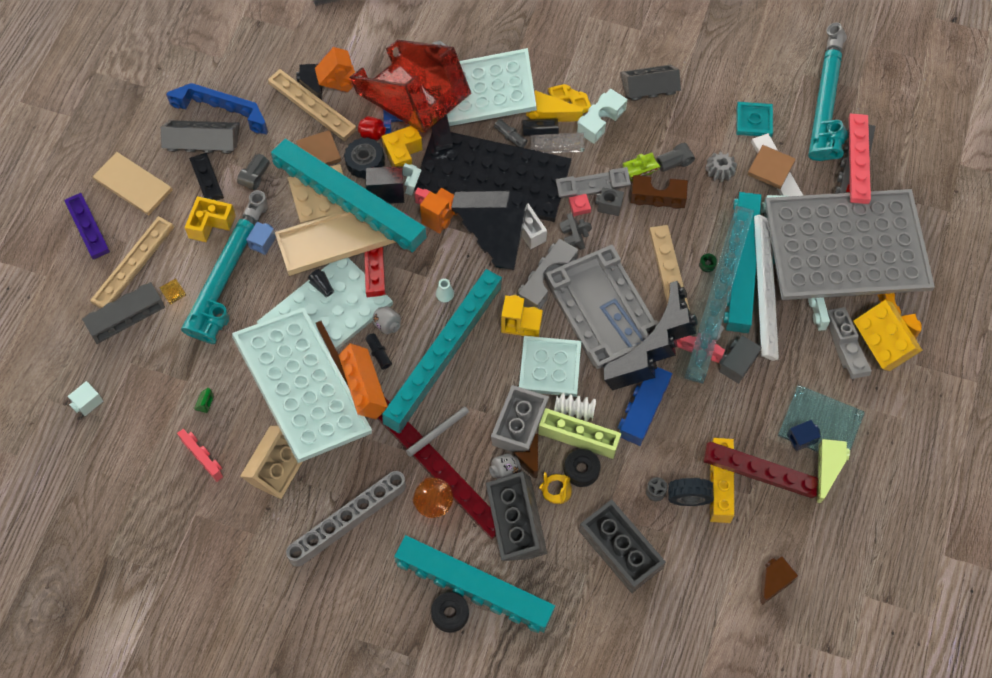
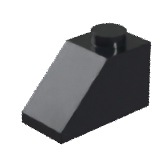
[296,64,322,100]

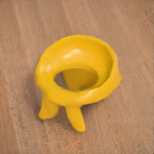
[539,472,572,504]

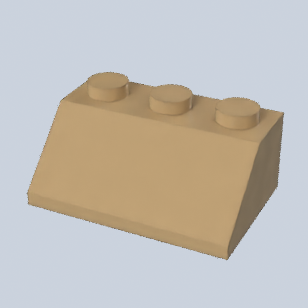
[240,426,302,499]

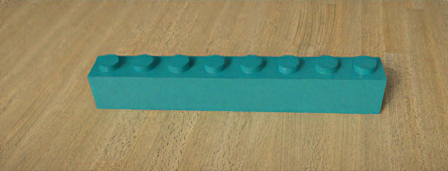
[723,192,761,333]
[394,535,556,633]

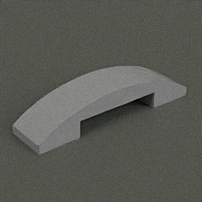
[556,167,631,198]

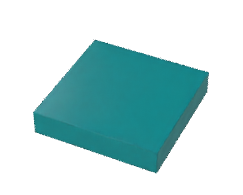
[736,102,773,137]

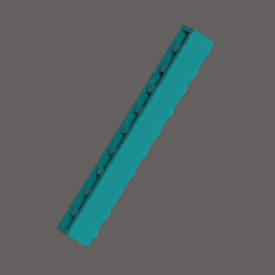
[271,138,427,253]
[382,269,502,434]

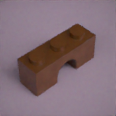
[630,175,688,209]

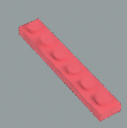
[849,113,871,204]

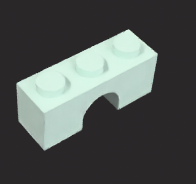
[577,88,628,144]

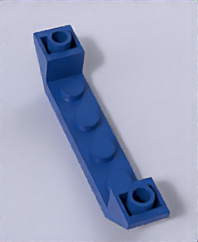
[166,83,268,135]

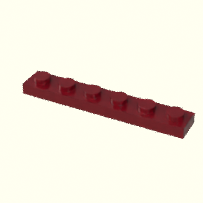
[704,441,818,498]

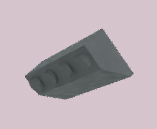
[160,120,240,153]
[486,471,548,561]

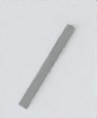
[406,406,469,457]

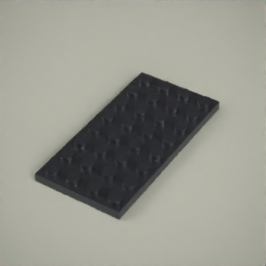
[414,132,572,222]

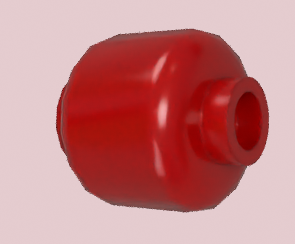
[358,116,386,141]

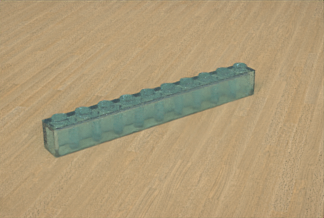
[685,206,754,384]

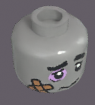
[373,306,401,335]
[489,453,521,479]

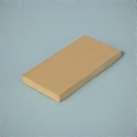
[93,152,173,216]

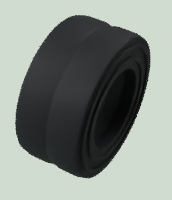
[564,449,601,487]
[431,592,469,633]

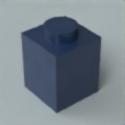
[787,419,821,452]

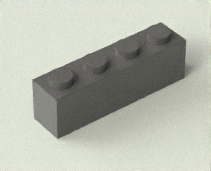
[82,282,165,344]

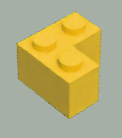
[381,124,423,167]
[184,196,236,242]
[501,295,543,337]

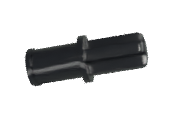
[365,333,392,370]

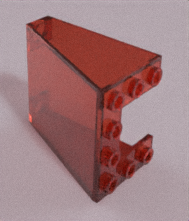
[349,39,471,133]

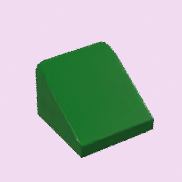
[194,388,214,413]

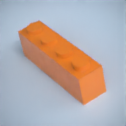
[338,343,388,420]

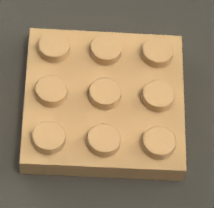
[287,164,344,224]

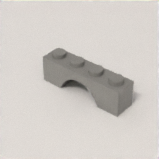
[517,239,578,309]

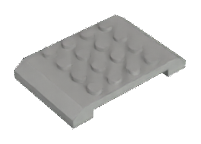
[545,245,658,369]

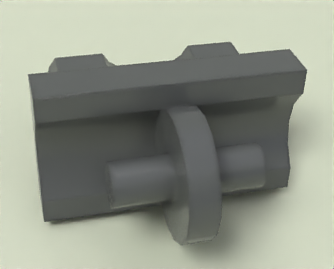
[559,213,592,250]

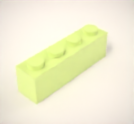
[538,408,621,459]

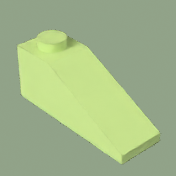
[817,439,850,503]

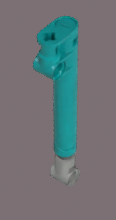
[808,22,849,161]
[181,190,268,344]

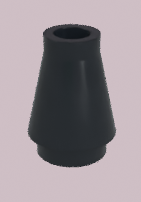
[308,269,334,298]

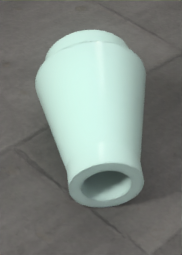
[436,279,454,302]

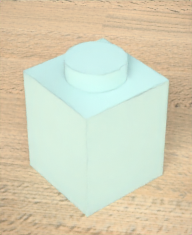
[68,381,103,416]

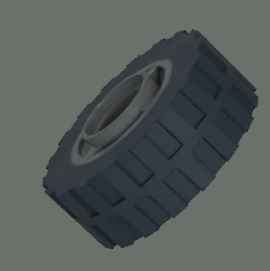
[344,137,385,179]
[668,478,714,506]

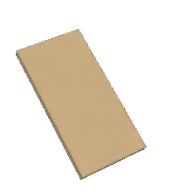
[275,211,396,276]

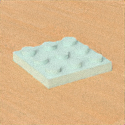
[519,336,581,397]

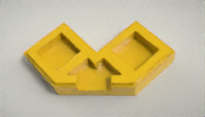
[548,84,591,113]

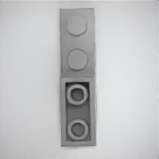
[827,307,872,379]

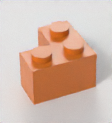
[315,47,357,92]
[420,188,458,234]

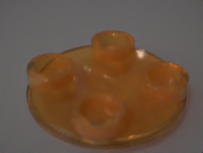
[413,478,453,518]

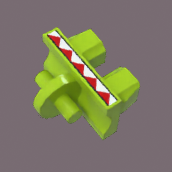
[622,153,660,181]

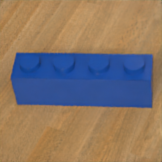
[617,367,673,446]

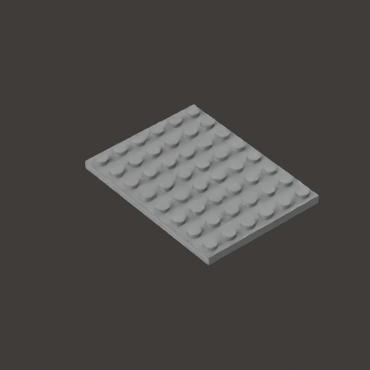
[764,189,935,300]

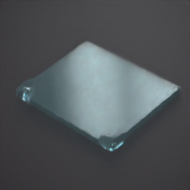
[778,385,865,463]

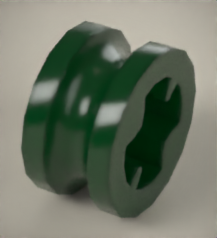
[699,253,717,272]

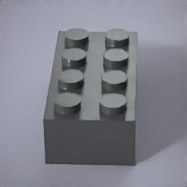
[579,499,666,593]

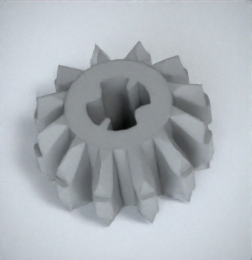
[705,151,737,183]

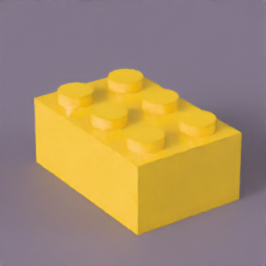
[853,300,923,371]

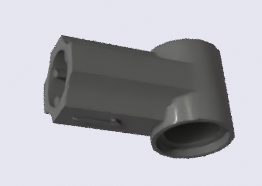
[656,143,695,172]
[237,154,270,190]

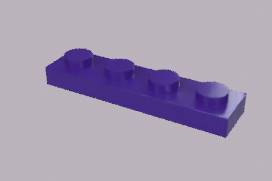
[64,193,110,260]

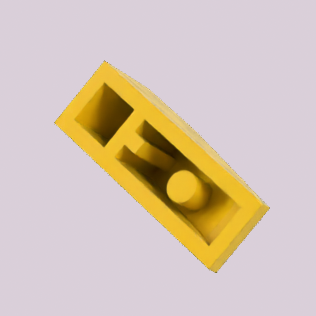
[526,90,584,122]

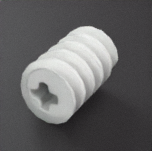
[554,393,596,422]

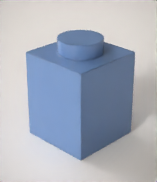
[246,222,276,255]

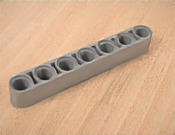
[286,471,406,567]

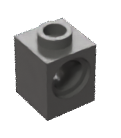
[595,187,624,216]

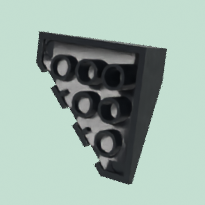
[451,191,528,270]

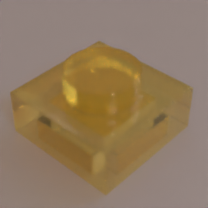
[159,278,186,305]

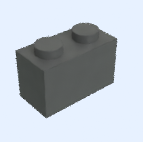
[719,335,762,384]

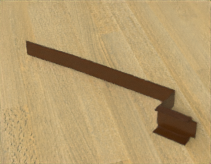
[315,321,349,387]

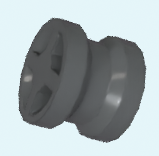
[646,477,668,502]

